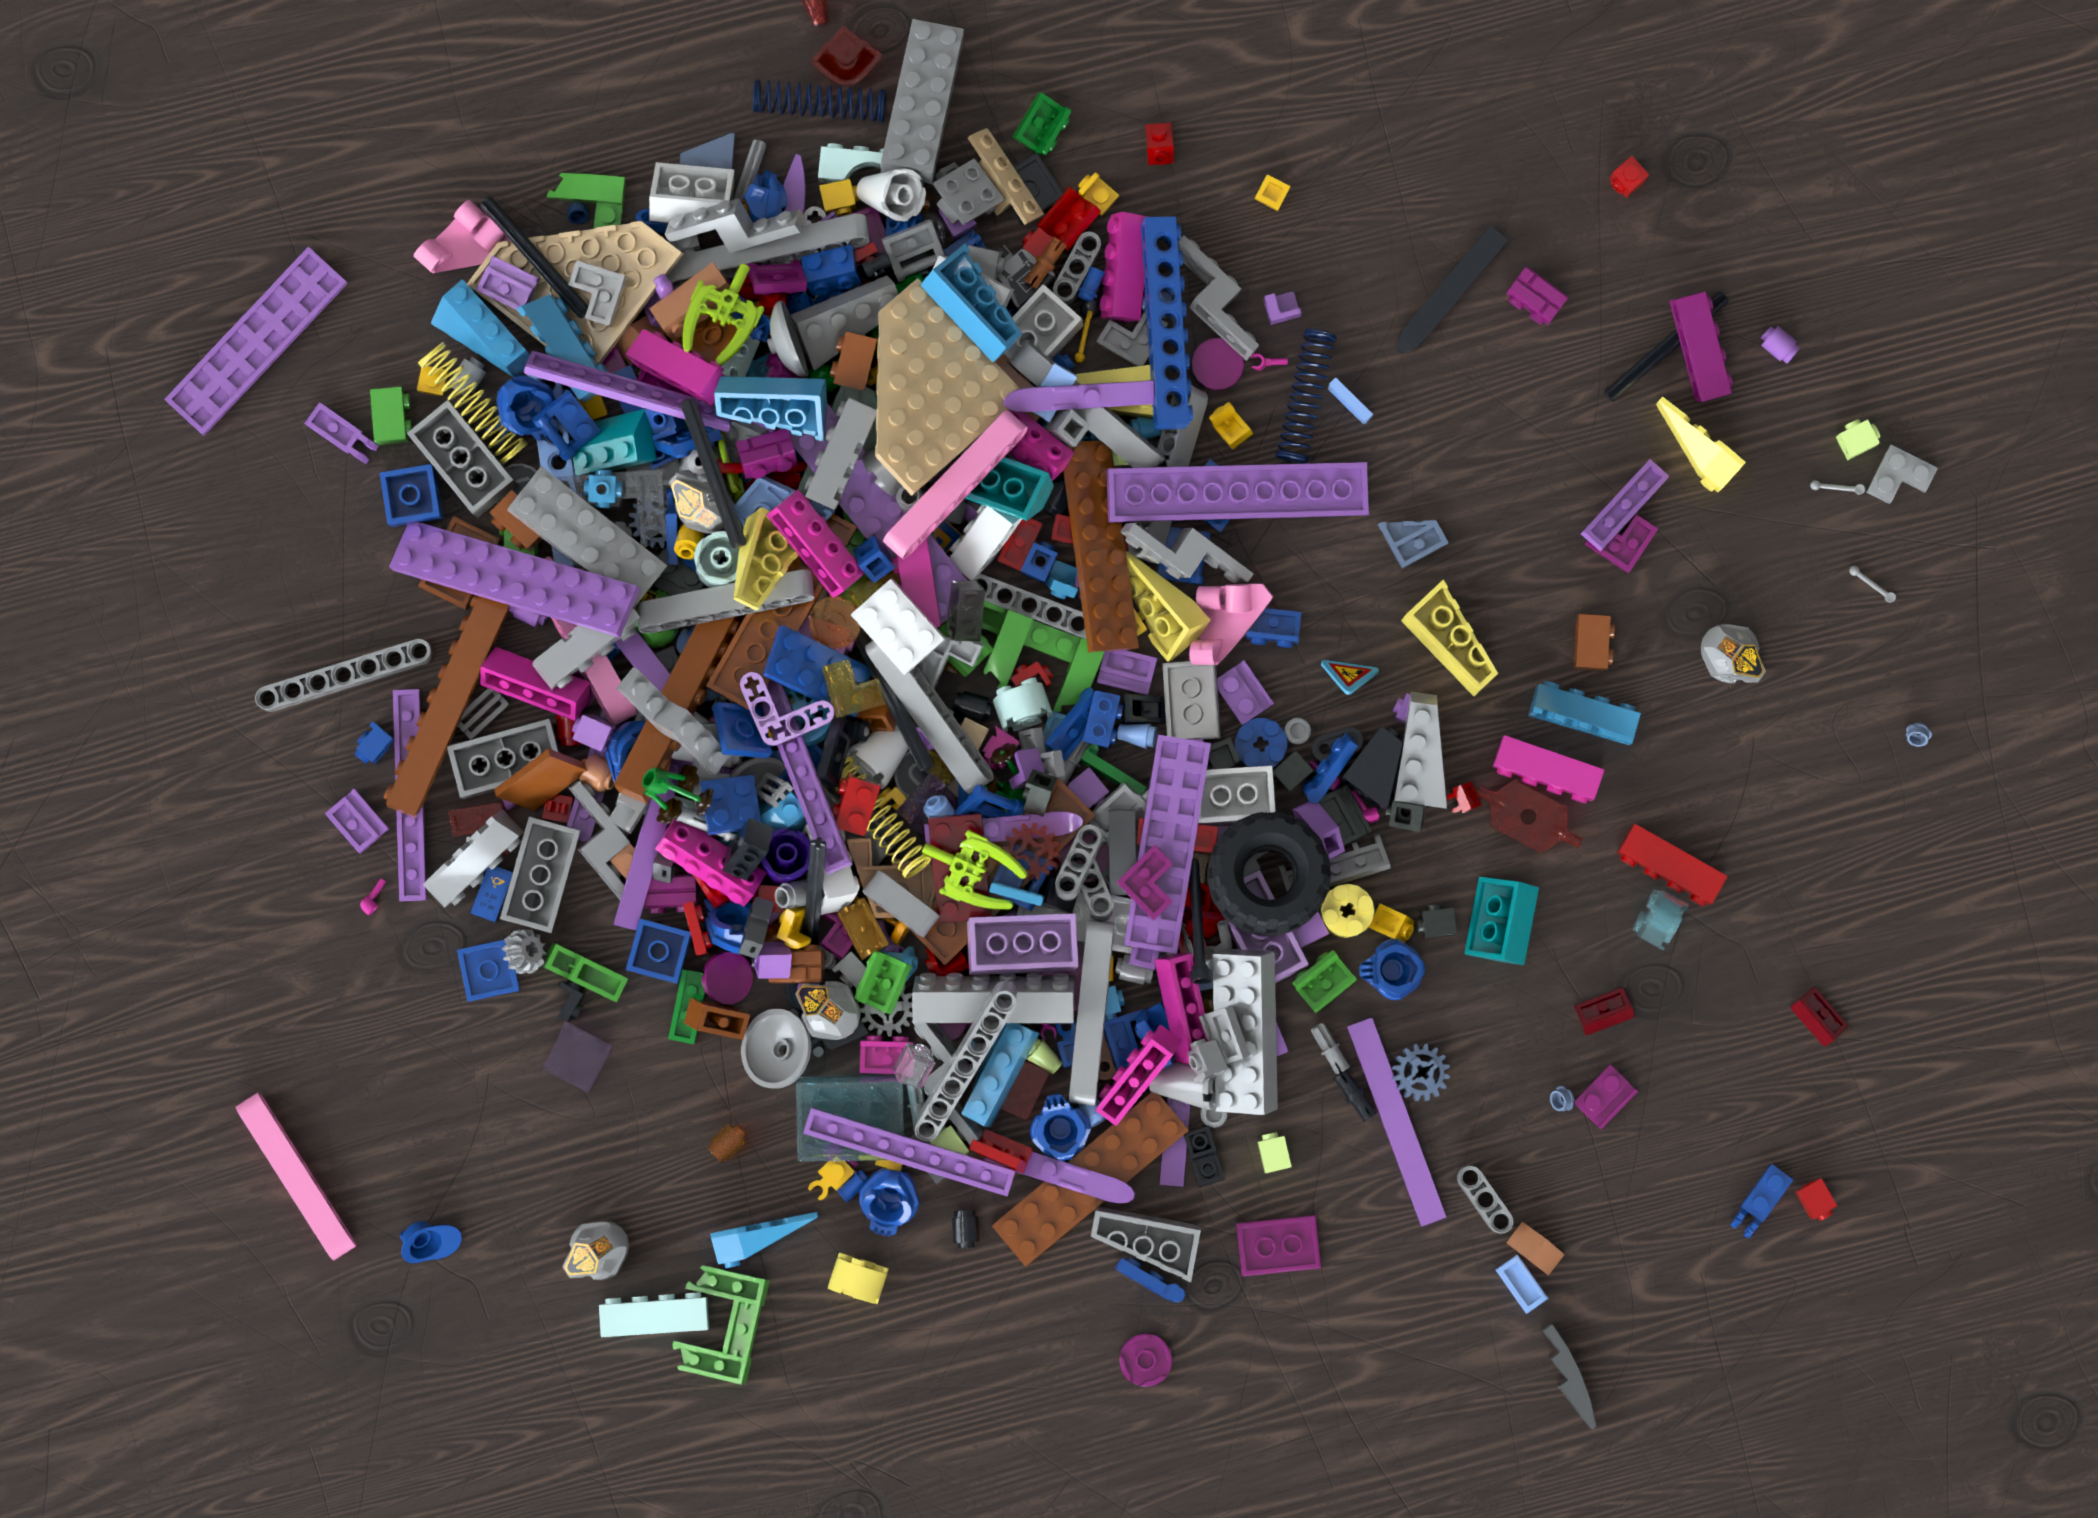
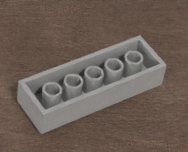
[881,19,964,184]
[507,466,667,608]
[1212,949,1278,1115]
[912,973,1075,1023]

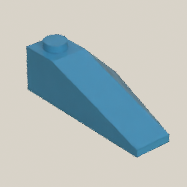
[718,781,807,847]
[710,1212,819,1268]

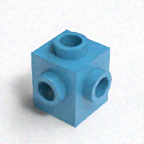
[584,470,622,508]

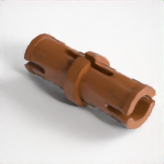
[1023,237,1067,289]

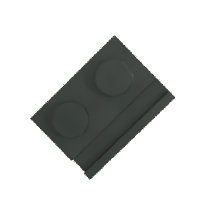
[652,549,705,595]
[1318,785,1372,846]

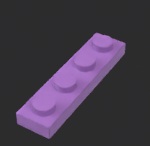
[1581,459,1669,552]

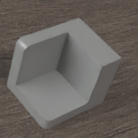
[609,794,647,834]

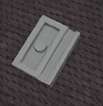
[1199,1005,1250,1064]

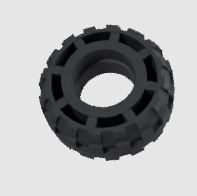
[1207,812,1331,936]

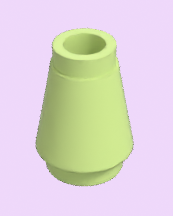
[1026,1038,1062,1074]

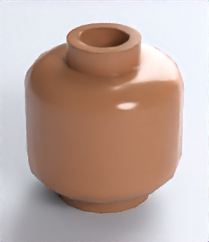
[579,754,615,793]

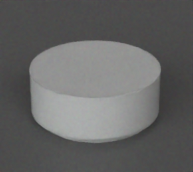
[1284,718,1311,745]
[1200,1102,1227,1128]

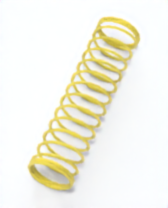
[418,342,527,464]
[836,756,931,878]

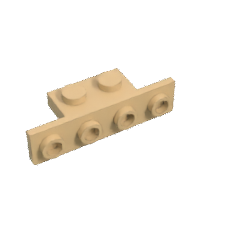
[968,128,1044,225]

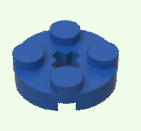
[1234,718,1287,768]

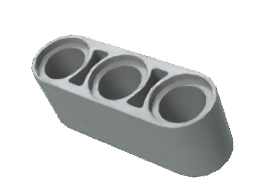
[1053,232,1101,305]
[1055,824,1102,901]
[1071,859,1113,922]
[862,870,940,938]
[1457,1166,1513,1234]

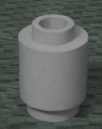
[450,357,487,397]
[896,486,923,513]
[775,879,807,909]
[1115,954,1153,985]

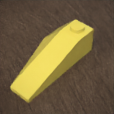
[1656,397,1746,492]
[733,507,798,610]
[1126,551,1211,662]

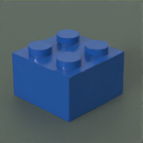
[379,464,444,527]
[626,919,692,984]

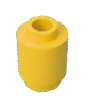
[674,524,705,559]

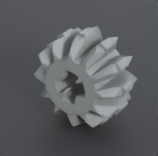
[501,929,547,974]

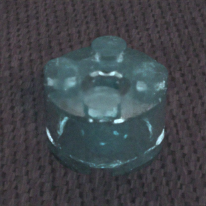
[1633,889,1689,950]

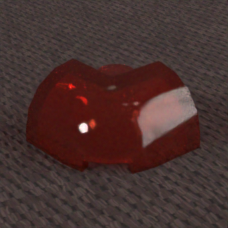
[809,25,883,86]

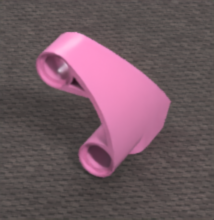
[414,200,510,273]
[1190,584,1274,665]

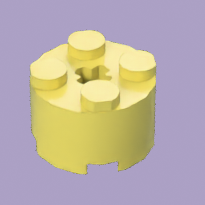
[1320,884,1374,938]
[828,1252,889,1304]

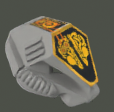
[669,470,734,534]
[1701,624,1766,683]
[795,981,860,1040]
[562,1221,629,1280]

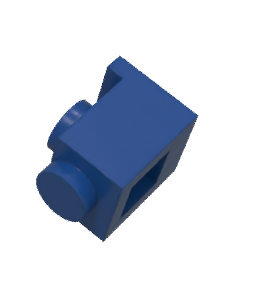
[645,409,686,440]
[853,535,895,583]
[1021,541,1058,584]
[354,721,394,764]

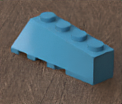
[920,244,1022,362]
[431,279,530,377]
[517,294,609,402]
[714,376,827,441]
[1528,681,1641,745]
[961,1023,1039,1128]

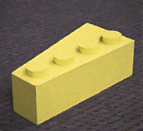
[1075,365,1153,418]
[1401,580,1498,696]

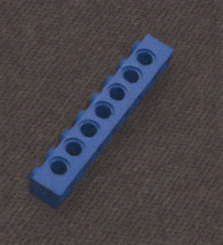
[1141,216,1193,430]

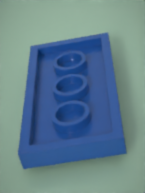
[763,625,871,718]

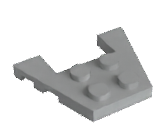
[917,636,985,715]

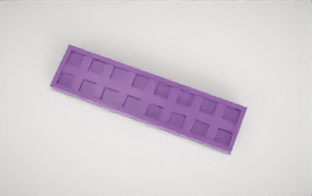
[164,247,348,436]
[1124,735,1211,954]

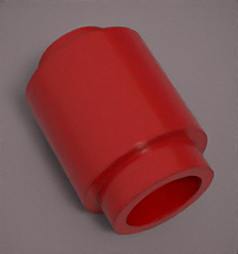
[556,713,582,747]

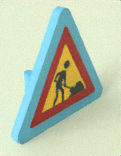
[1321,660,1379,695]

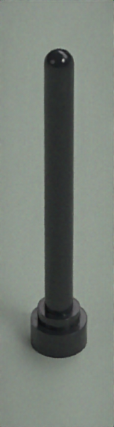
[1189,858,1212,984]

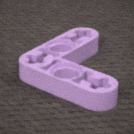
[740,672,834,746]

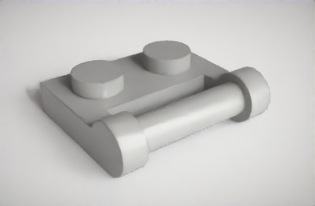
[881,219,944,283]

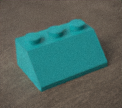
[573,409,657,476]
[965,457,1054,521]
[1464,877,1539,965]

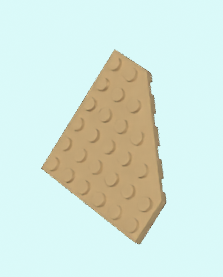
[467,221,684,364]
[875,278,1020,496]

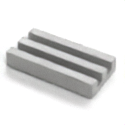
[458,688,510,740]
[755,772,794,808]

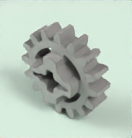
[860,985,913,1037]

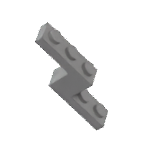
[665,198,804,253]
[1178,236,1259,361]
[1120,523,1253,584]
[617,667,731,775]
[568,781,630,900]
[912,1021,984,1145]

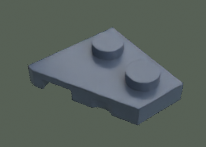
[680,133,735,169]
[1378,520,1449,569]

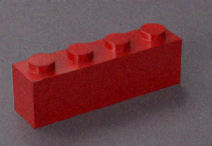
[1617,824,1728,906]

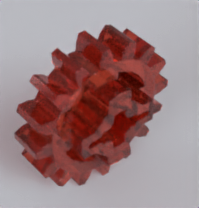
[1002,822,1060,880]

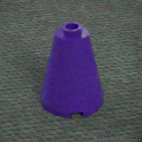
[761,828,810,886]

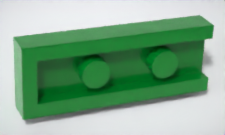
[1080,744,1147,795]
[668,968,705,1044]

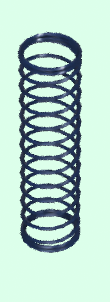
[752,79,886,123]
[1275,328,1337,464]

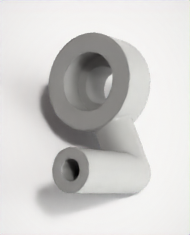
[1194,920,1233,970]

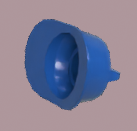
[400,1221,462,1263]

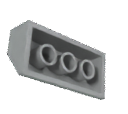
[500,817,580,933]

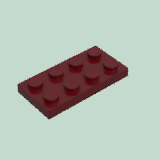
[928,812,992,923]

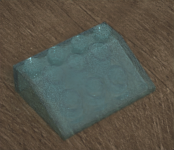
[796,1075,904,1162]

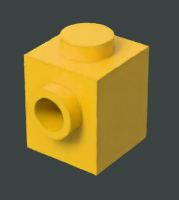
[819,179,860,217]

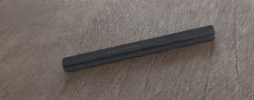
[480,197,588,319]
[1604,291,1729,402]
[680,398,746,549]
[855,632,934,772]
[803,837,826,945]

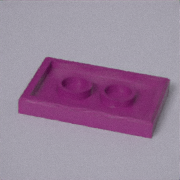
[1236,1215,1321,1277]

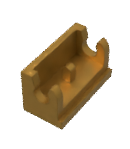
[837,898,889,960]

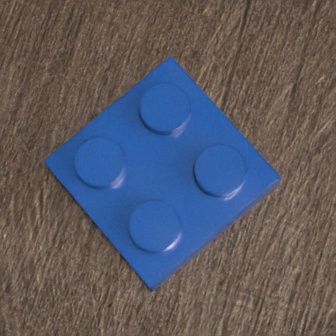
[653,426,722,458]
[712,702,773,758]
[700,775,761,835]
[457,940,520,1002]

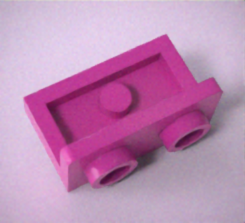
[860,1036,914,1075]

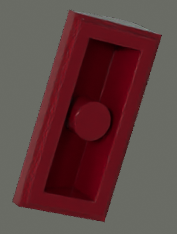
[1790,986,1849,1047]
[1574,987,1634,1036]

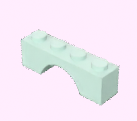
[818,143,924,188]

